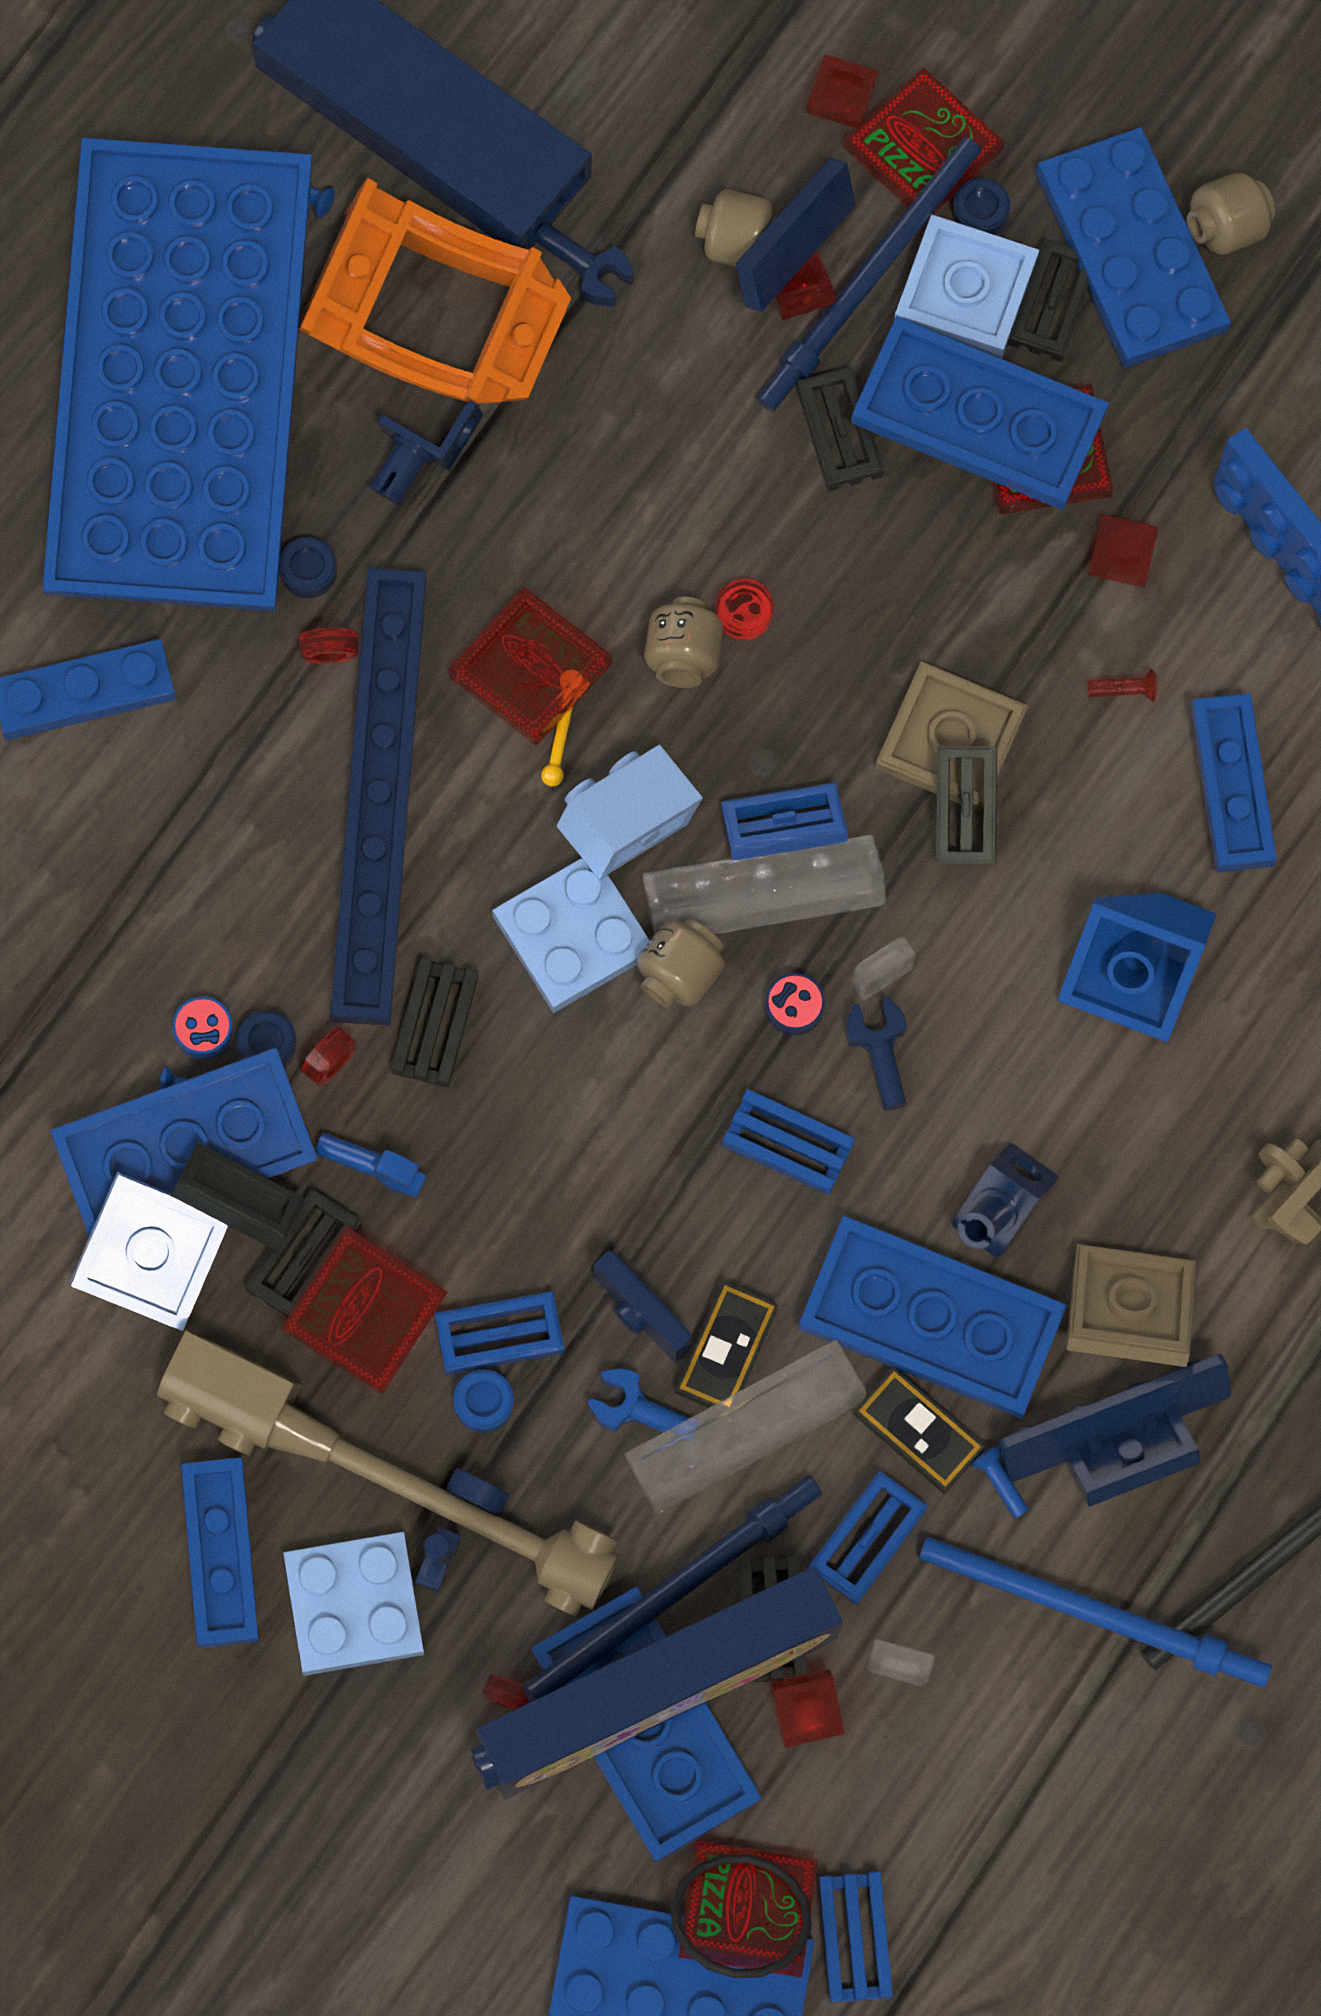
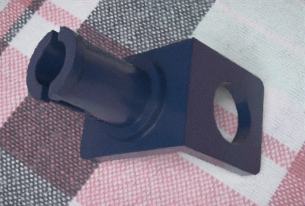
[369,400,483,506]
[952,1144,1058,1257]

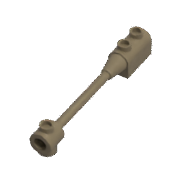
[157,1331,619,1616]

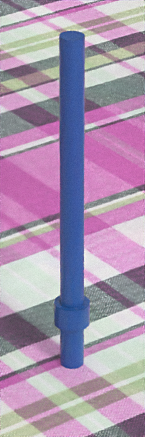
[919,1536,1273,1688]

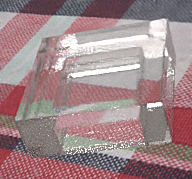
[852,937,916,1001]
[867,1639,935,1686]

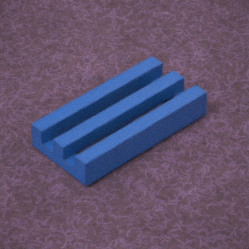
[721,782,847,861]
[721,1089,855,1195]
[435,1291,564,1375]
[808,1471,929,1606]
[818,1871,893,2004]

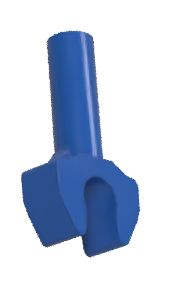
[316,1133,427,1198]
[588,1369,701,1445]

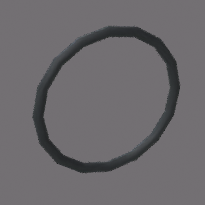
[671,1854,812,1978]

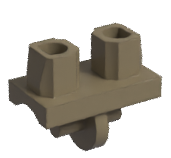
[1248,1138,1321,1245]

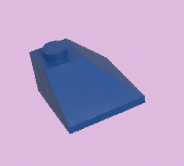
[1057,893,1216,1042]

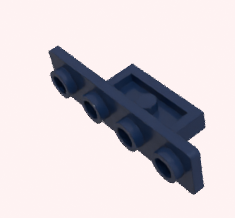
[999,1354,1231,1507]

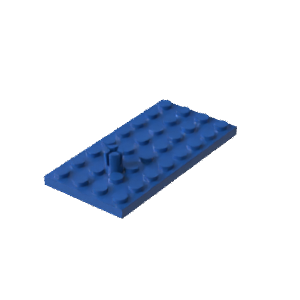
[42,138,313,612]

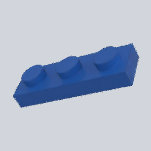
[0,639,176,741]
[1190,693,1277,873]
[181,1457,260,1648]

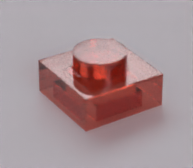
[806,54,879,130]
[773,251,836,321]
[1088,514,1158,588]
[770,1669,845,1748]

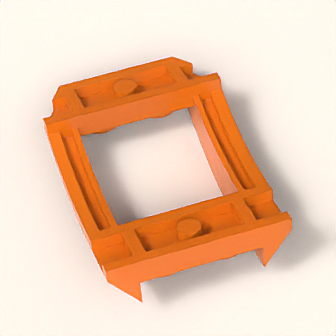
[298,178,571,404]

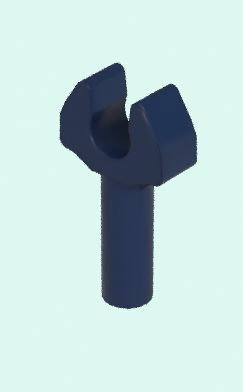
[534,222,634,307]
[846,997,907,1111]
[415,1526,461,1593]

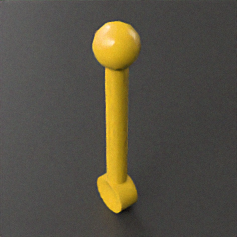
[541,671,583,787]

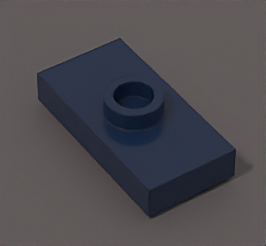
[593,1251,692,1363]

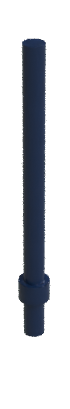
[756,137,982,412]
[522,1476,822,1702]

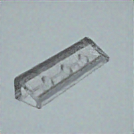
[642,835,886,935]
[624,1340,866,1515]

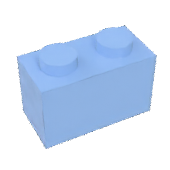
[557,744,703,880]

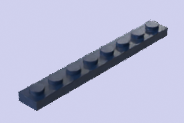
[331,568,427,1026]

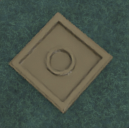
[875,661,1028,813]
[1066,1244,1196,1367]

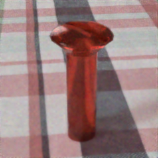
[1087,668,1158,703]

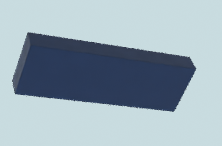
[736,158,856,312]

